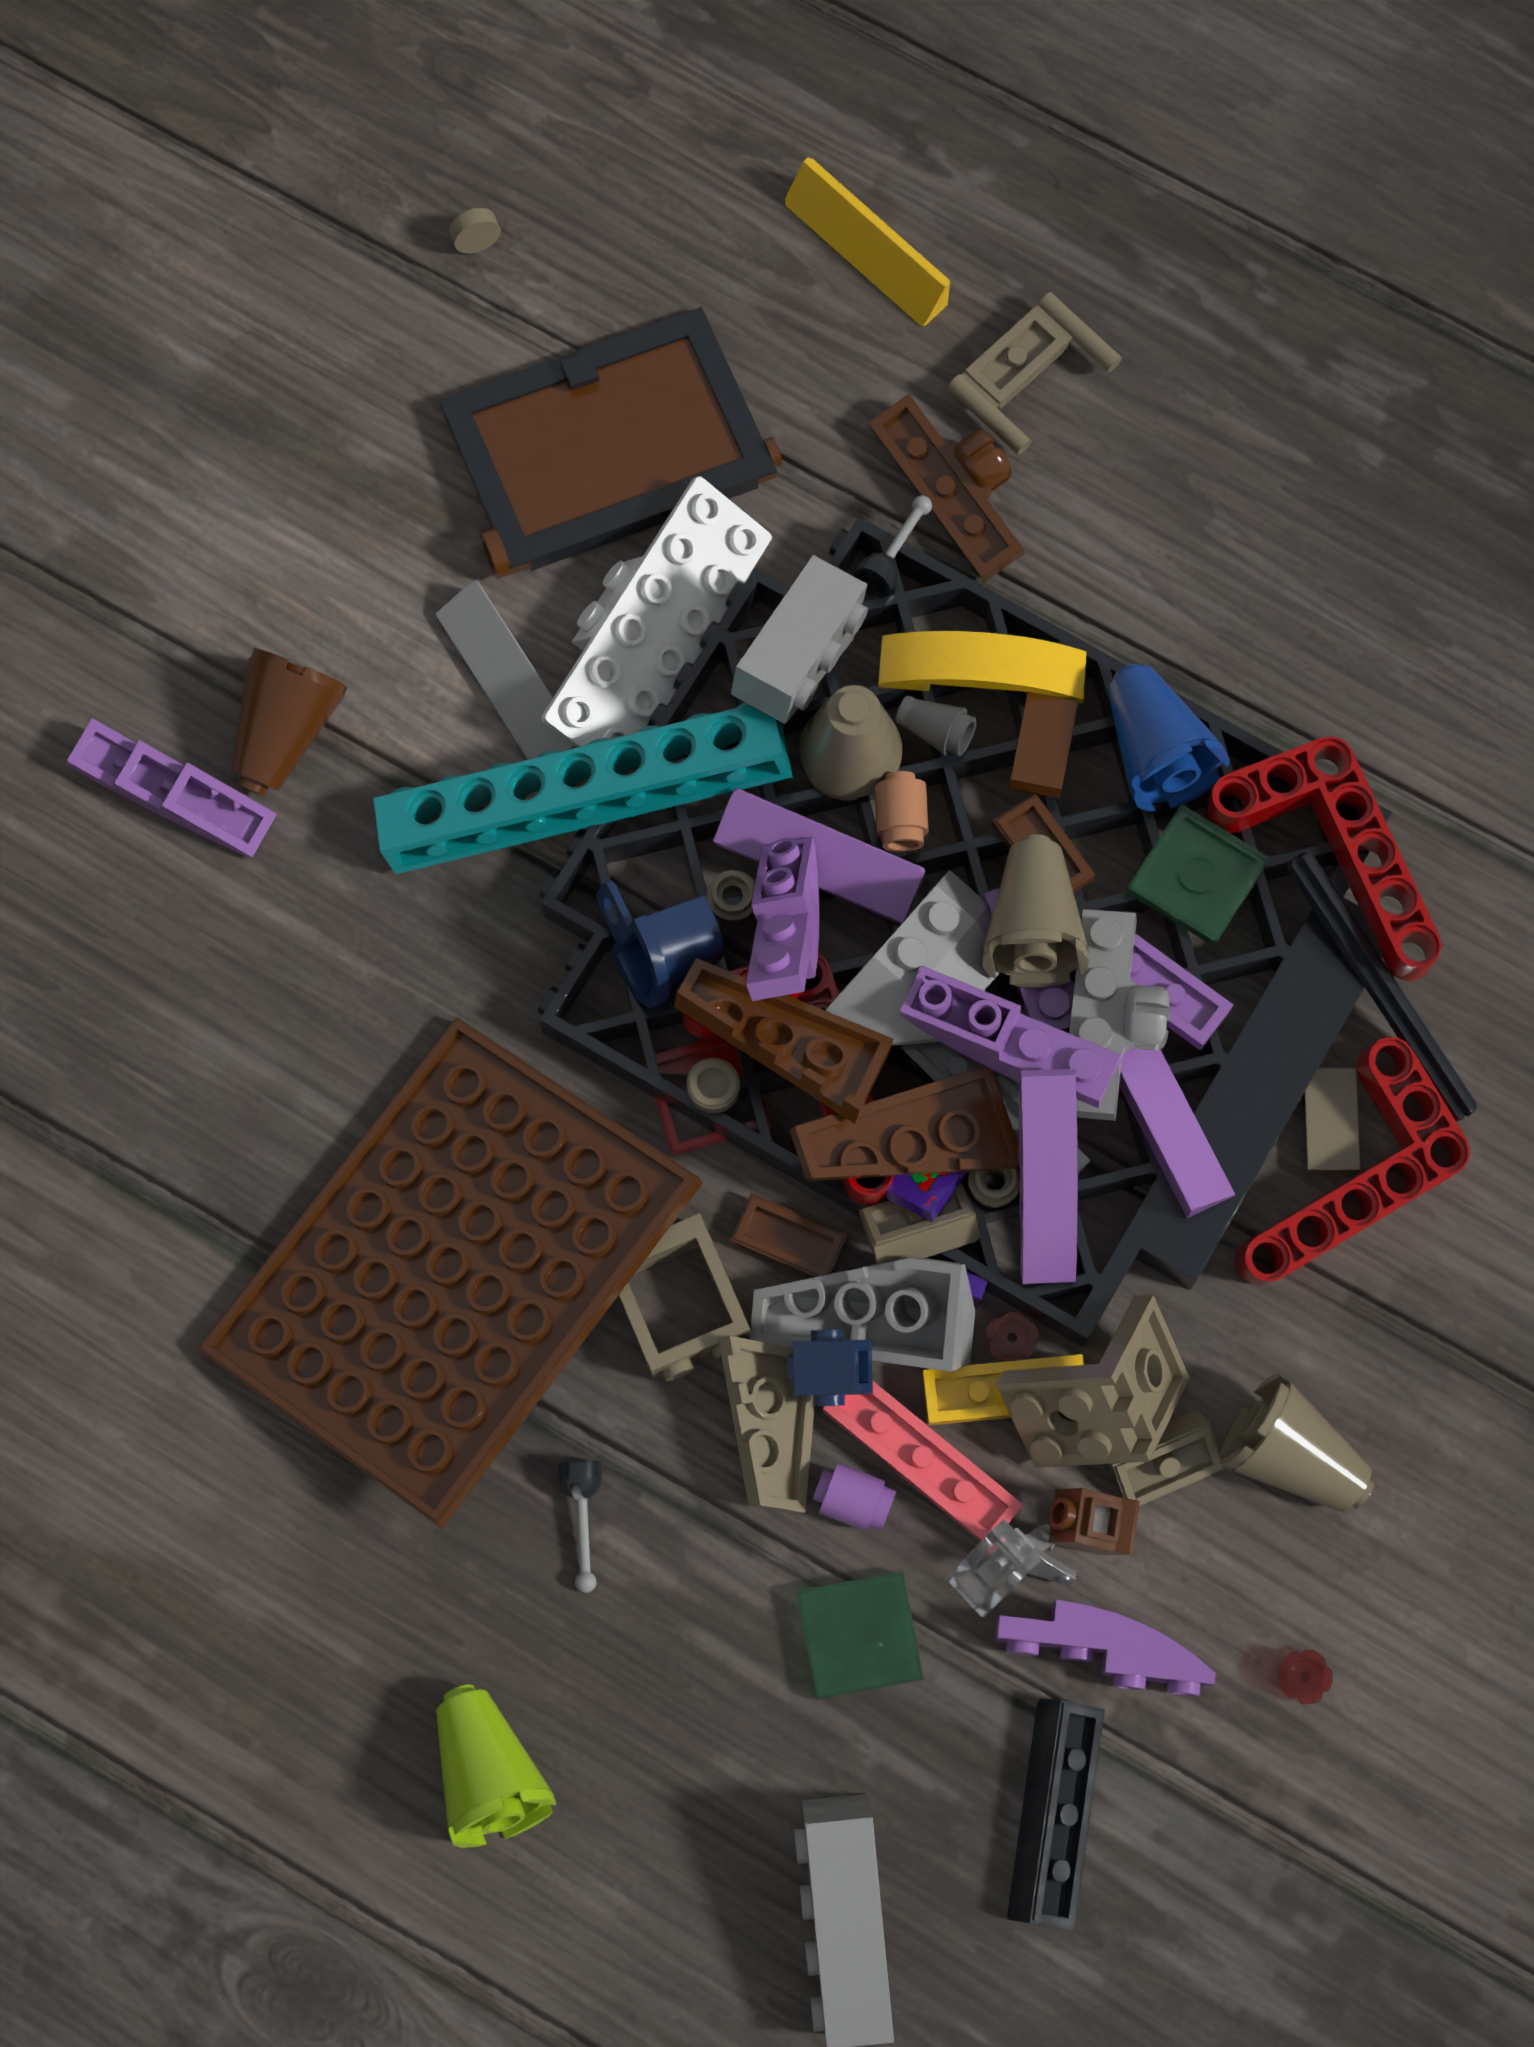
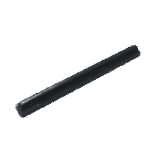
[1287,851,1477,1122]

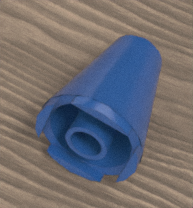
[1107,664,1230,811]

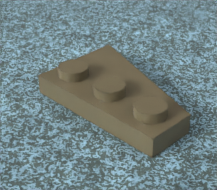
[718,1335,815,1514]

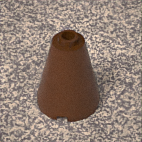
[231,648,347,796]

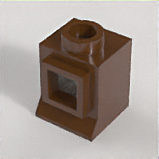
[1048,1488,1140,1555]

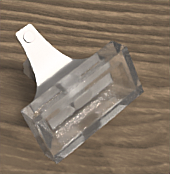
[946,1519,1076,1618]

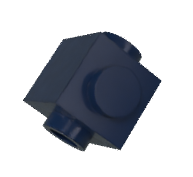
[787,1329,873,1406]

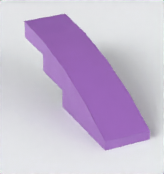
[65,718,277,859]
[1018,1068,1078,1284]

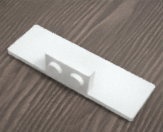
[541,476,772,748]

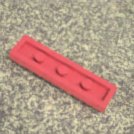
[822,1381,1024,1549]

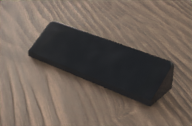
[1007,1699,1105,1931]

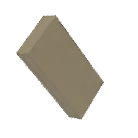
[1302,1068,1360,1174]

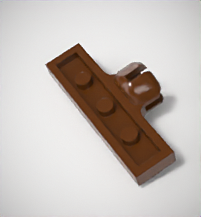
[868,394,1025,582]

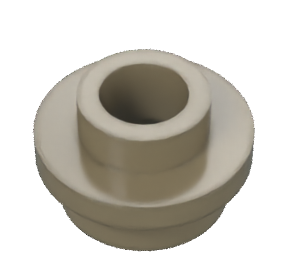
[707,870,755,922]
[968,1169,1020,1207]

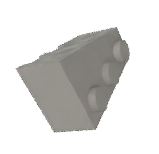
[731,555,868,724]

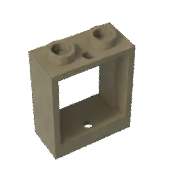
[618,1213,750,1381]

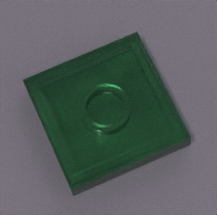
[1126,804,1271,947]
[796,1571,924,1700]

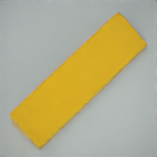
[785,157,950,326]

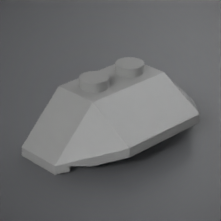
[825,870,1000,1045]

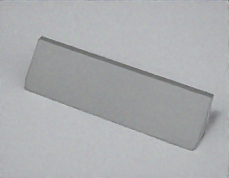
[435,580,576,760]

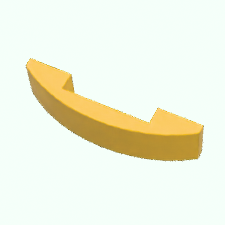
[878,631,1086,703]

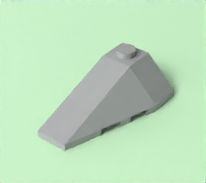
[750,1257,975,1372]

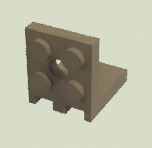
[996,1295,1190,1468]

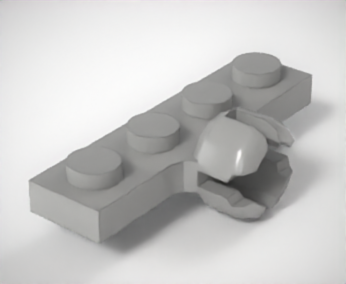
[1069,909,1170,1121]

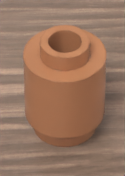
[874,771,929,852]

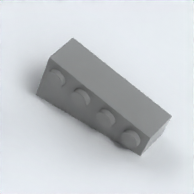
[794,1794,894,2047]

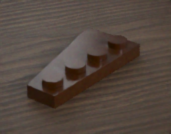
[674,958,894,1124]
[789,1066,1019,1181]

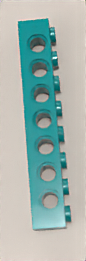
[373,702,793,874]

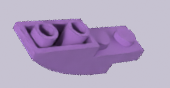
[746,837,819,1001]
[899,966,1121,1108]
[994,1600,1216,1696]

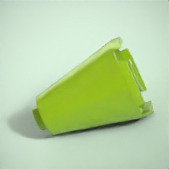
[436,1685,556,1848]

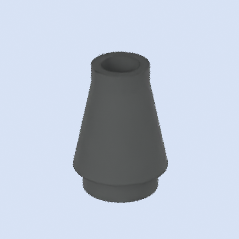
[896,696,976,756]

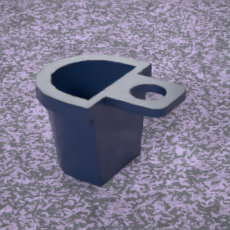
[596,880,724,1008]

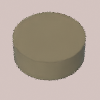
[449,208,501,254]
[687,1058,740,1113]

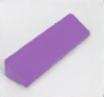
[713,788,925,924]
[1119,1049,1235,1218]

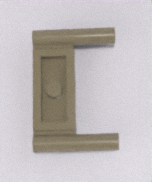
[947,292,1122,455]

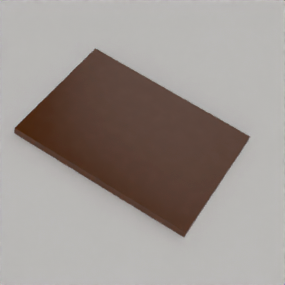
[197,1017,703,1529]

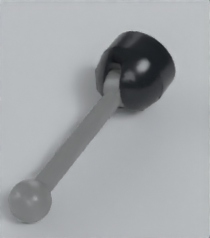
[853,495,932,598]
[558,1461,602,1593]

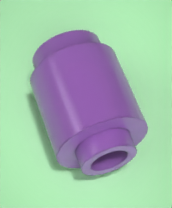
[813,1463,896,1532]

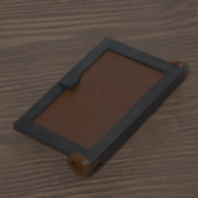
[439,307,782,579]

